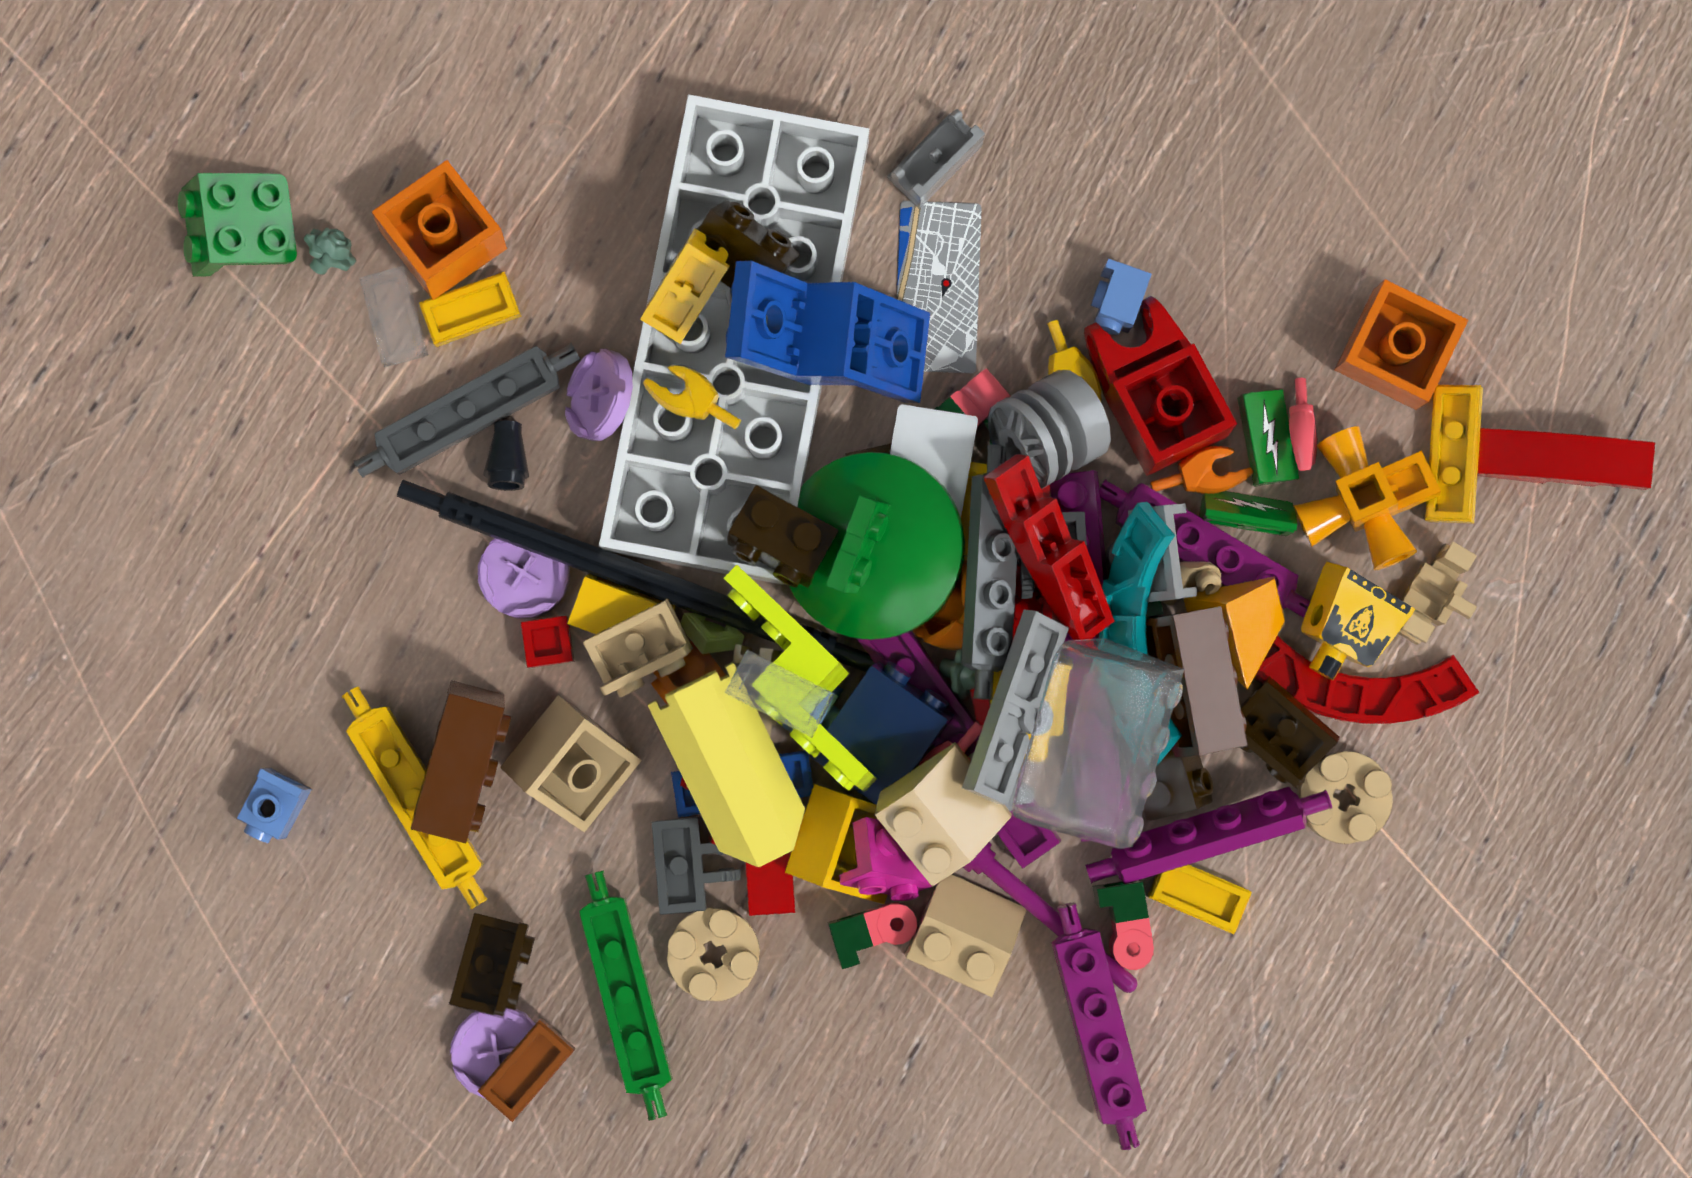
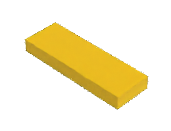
[1425,385,1483,524]

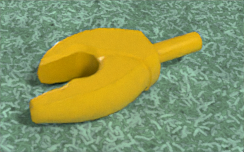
[1047,320,1102,403]
[643,365,741,430]

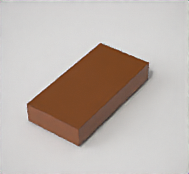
[478,1018,576,1122]

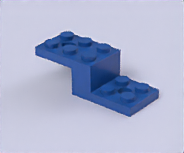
[725,261,930,403]

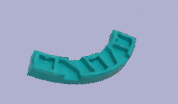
[1099,502,1182,768]

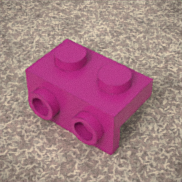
[839,817,935,901]

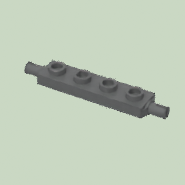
[353,343,581,478]
[961,445,1018,700]

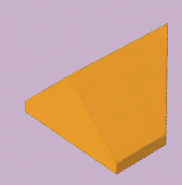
[1183,576,1285,689]

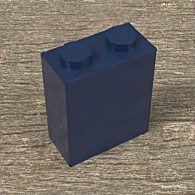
[809,661,954,805]

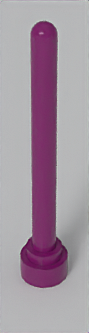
[962,842,1138,993]

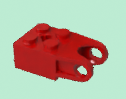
[1084,296,1237,476]

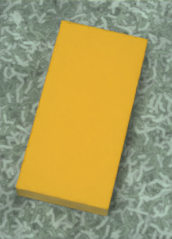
[419,271,522,347]
[1147,865,1252,934]

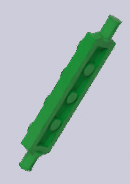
[579,870,673,1121]

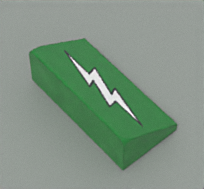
[1237,390,1300,487]
[1199,491,1298,537]

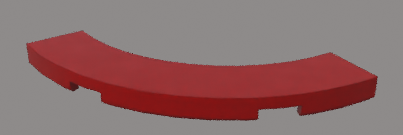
[1253,635,1480,724]

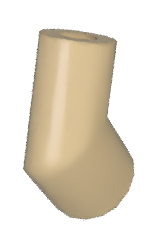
[1162,562,1222,606]

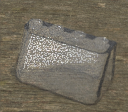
[1012,638,1185,849]

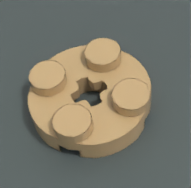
[1297,751,1393,844]
[667,907,760,1001]

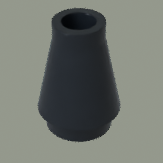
[483,420,529,491]

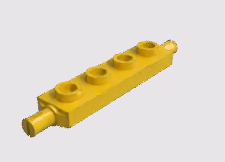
[342,686,488,910]

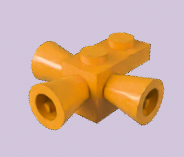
[1293,426,1441,570]

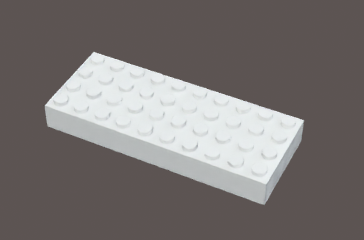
[599,95,869,585]

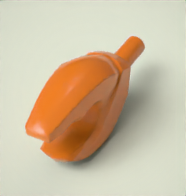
[1150,446,1253,494]

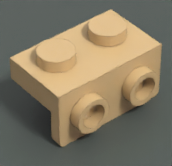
[583,599,693,697]

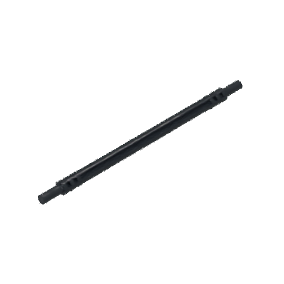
[397,480,875,672]

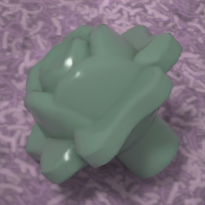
[304,228,356,275]
[939,650,975,700]

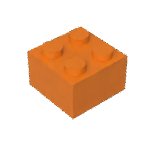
[372,160,507,300]
[1334,279,1468,410]

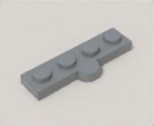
[962,610,1069,806]

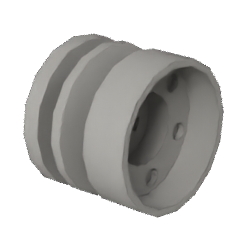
[988,370,1111,489]

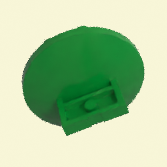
[789,452,965,639]

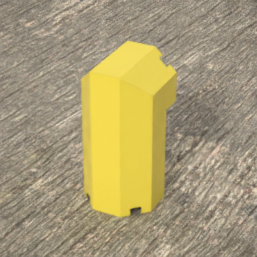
[648,662,805,867]

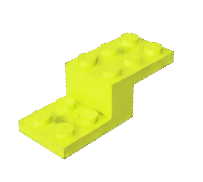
[724,565,877,792]

